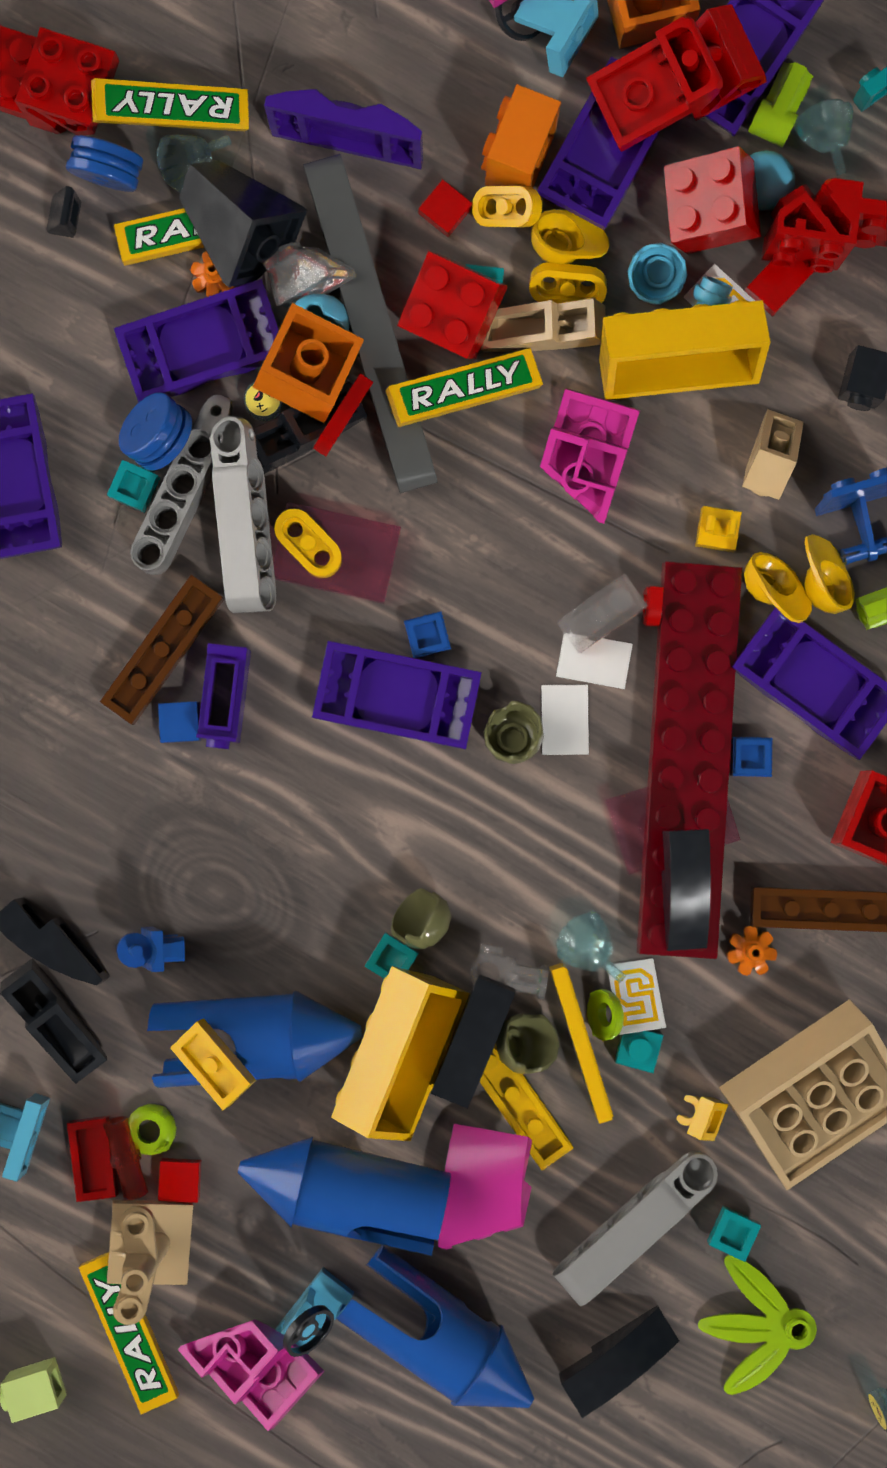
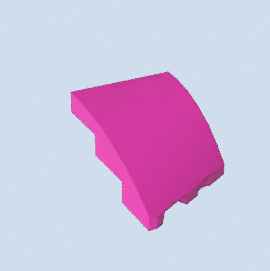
[540,388,640,524]
[438,1124,532,1250]
[178,1319,324,1431]

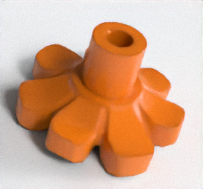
[190,251,235,297]
[726,925,777,976]

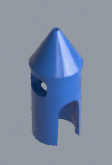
[147,991,363,1088]
[238,1136,451,1256]
[335,1245,534,1408]

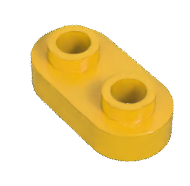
[472,186,542,227]
[529,262,607,304]
[274,509,342,578]

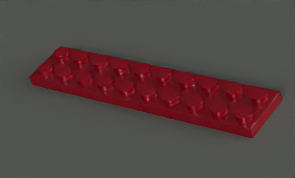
[636,561,742,959]

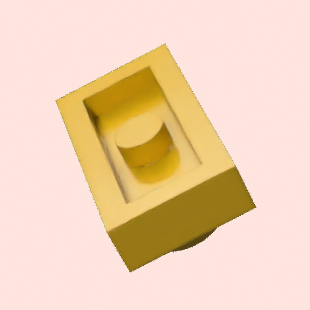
[170,1018,257,1110]

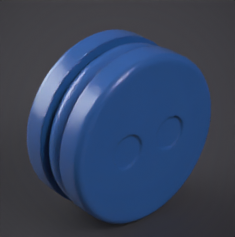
[65,135,144,192]
[118,392,192,471]

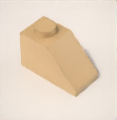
[742,409,804,500]

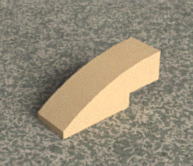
[481,298,606,352]

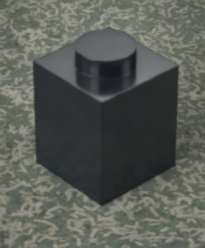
[838,345,887,411]

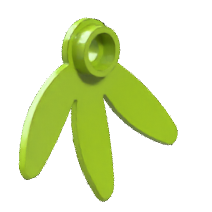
[698,1255,817,1395]

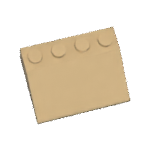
[719,999,887,1190]

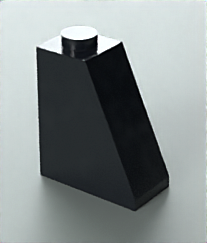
[179,160,308,287]

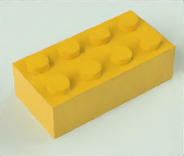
[599,300,771,400]
[331,966,470,1141]

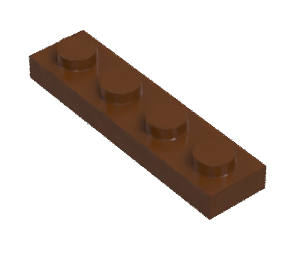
[100,575,225,725]
[750,887,887,932]

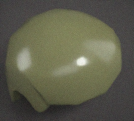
[484,701,544,764]
[391,888,452,949]
[496,1013,559,1074]

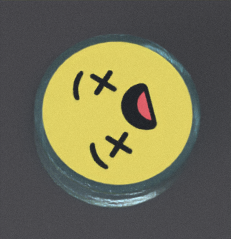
[244,382,284,421]
[867,1387,887,1432]

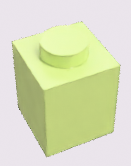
[0,1357,67,1423]

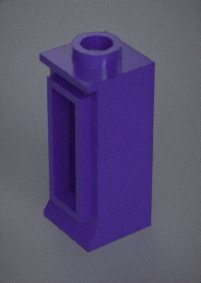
[196,643,251,750]

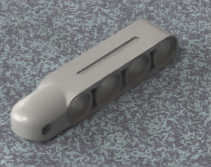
[130,395,234,575]
[210,416,276,613]
[552,1151,718,1306]

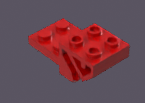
[586,4,767,152]
[0,25,120,135]
[761,178,887,273]

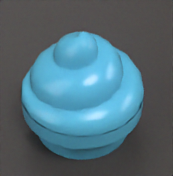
[693,276,733,306]

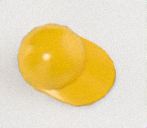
[531,209,610,264]
[804,534,855,614]
[744,552,812,623]

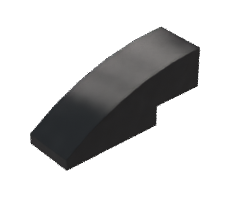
[253,382,368,474]
[661,829,711,951]
[0,897,110,985]
[0,958,107,1084]
[431,974,516,1109]
[559,1305,679,1418]

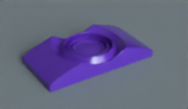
[704,0,824,136]
[537,56,661,230]
[264,89,423,170]
[114,279,279,402]
[0,393,62,559]
[732,607,887,760]
[312,641,482,750]

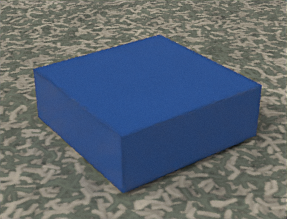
[404,611,451,659]
[158,701,201,743]
[731,737,773,777]

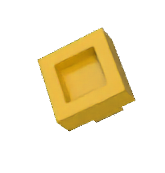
[695,506,742,552]
[676,1095,728,1141]

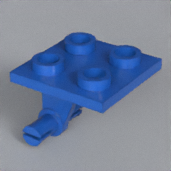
[814,467,887,565]

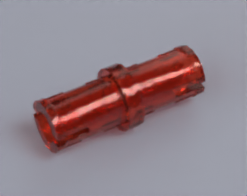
[102,1116,149,1201]

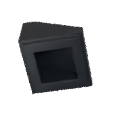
[46,186,82,238]

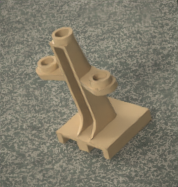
[107,1200,193,1325]

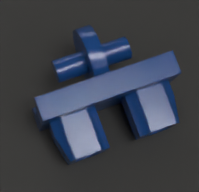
[116,927,185,972]

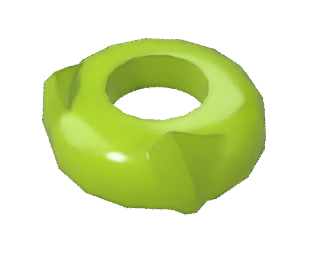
[587,989,624,1041]
[125,1104,177,1155]

